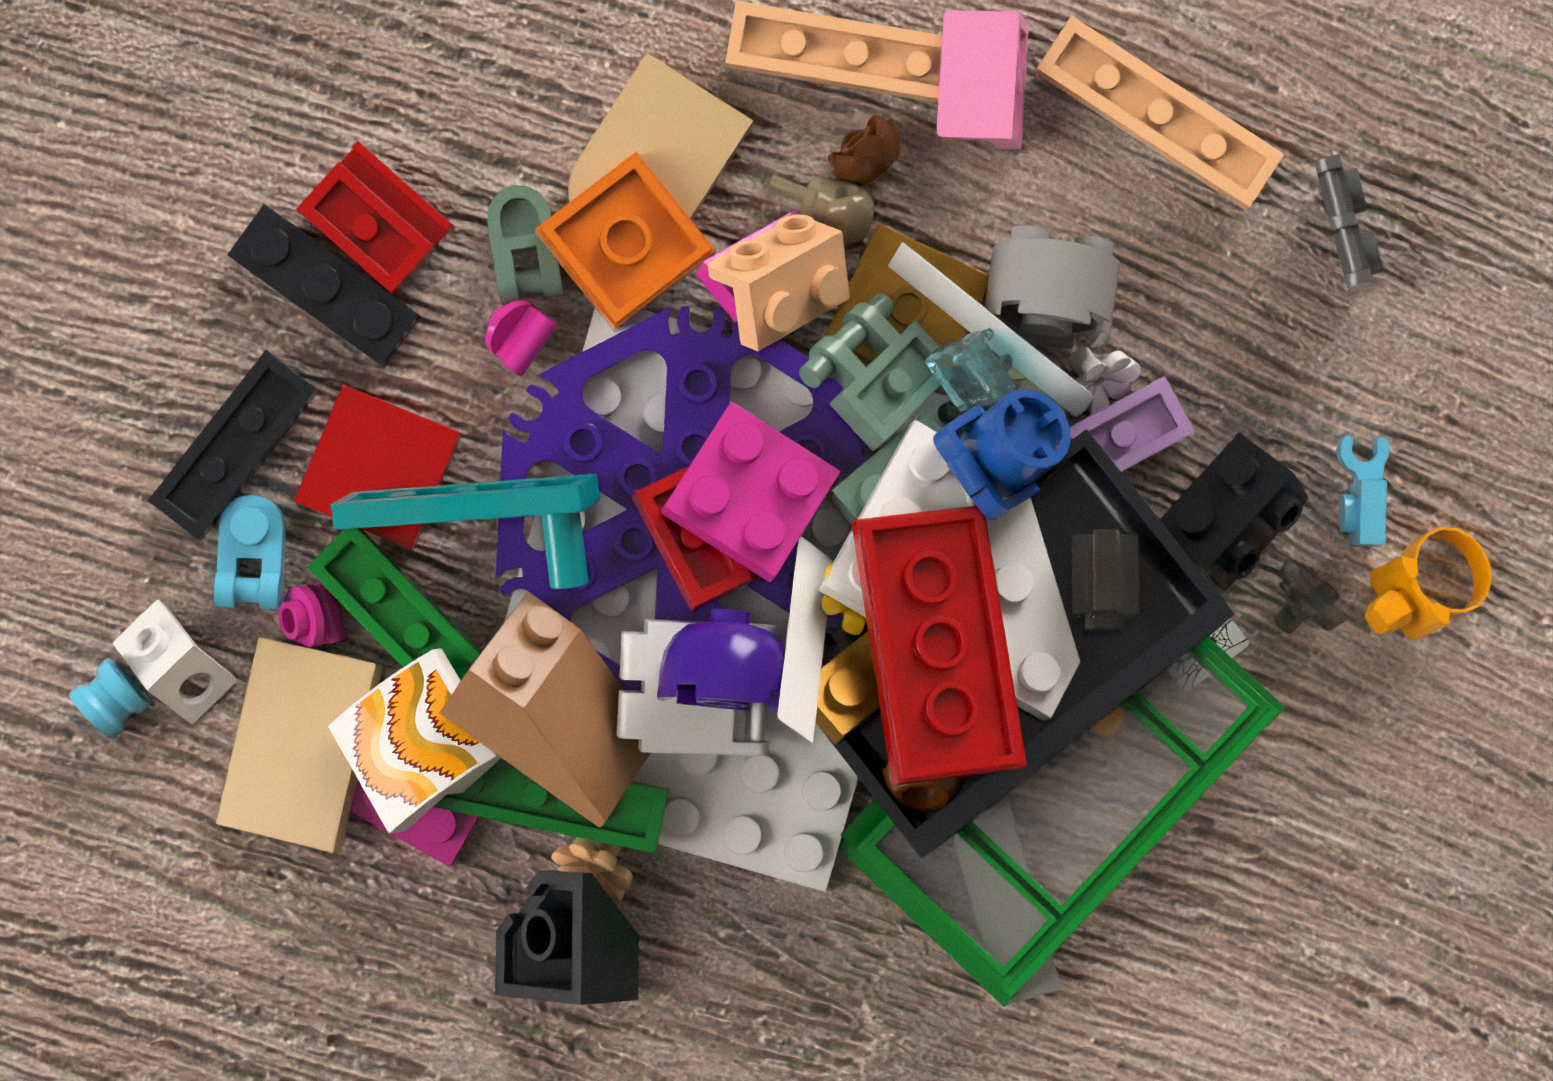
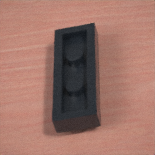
[227,204,421,367]
[147,350,320,541]

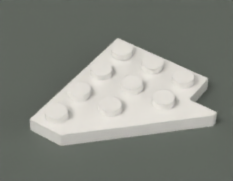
[819,420,1080,722]

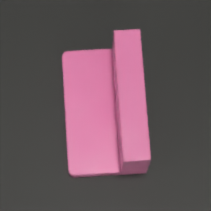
[937,10,1029,150]

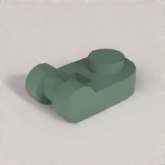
[487,185,565,305]

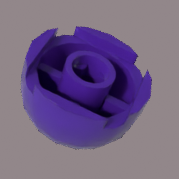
[657,609,785,711]

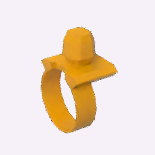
[1365,527,1492,641]

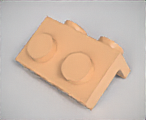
[708,215,850,352]

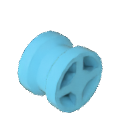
[69,658,151,739]

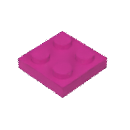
[660,401,841,583]

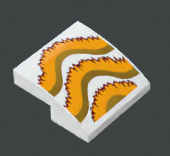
[328,649,501,833]

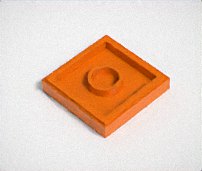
[535,152,716,332]

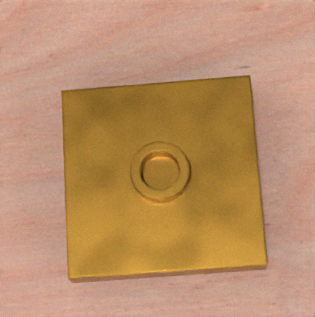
[825,223,989,393]

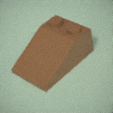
[439,591,651,828]

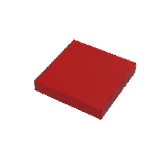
[294,384,462,551]

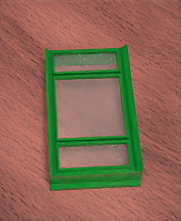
[838,637,1286,1007]

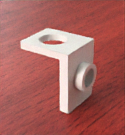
[113,600,237,724]

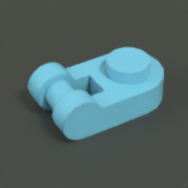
[214,495,286,611]

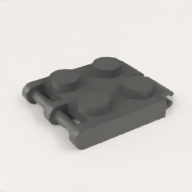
[1314,155,1383,296]

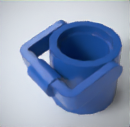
[933,388,1071,520]

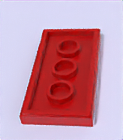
[851,506,1027,786]

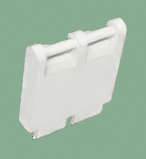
[616,619,776,756]

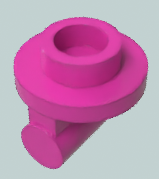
[485,300,559,377]
[279,581,347,648]

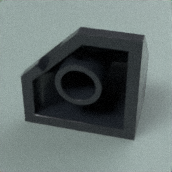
[495,870,639,1005]

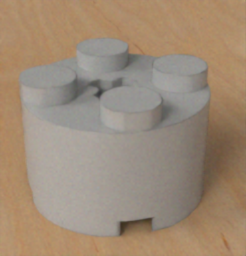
[984,226,1120,348]

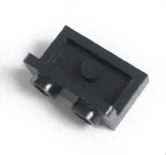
[1160,432,1308,590]

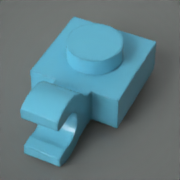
[1336,436,1389,547]

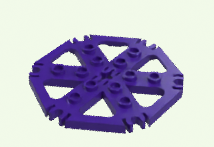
[495,306,872,691]

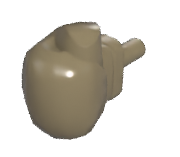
[768,175,874,246]

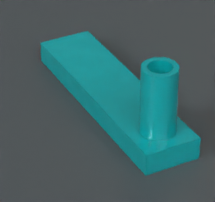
[331,474,600,589]

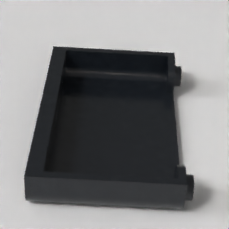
[784,429,1235,859]

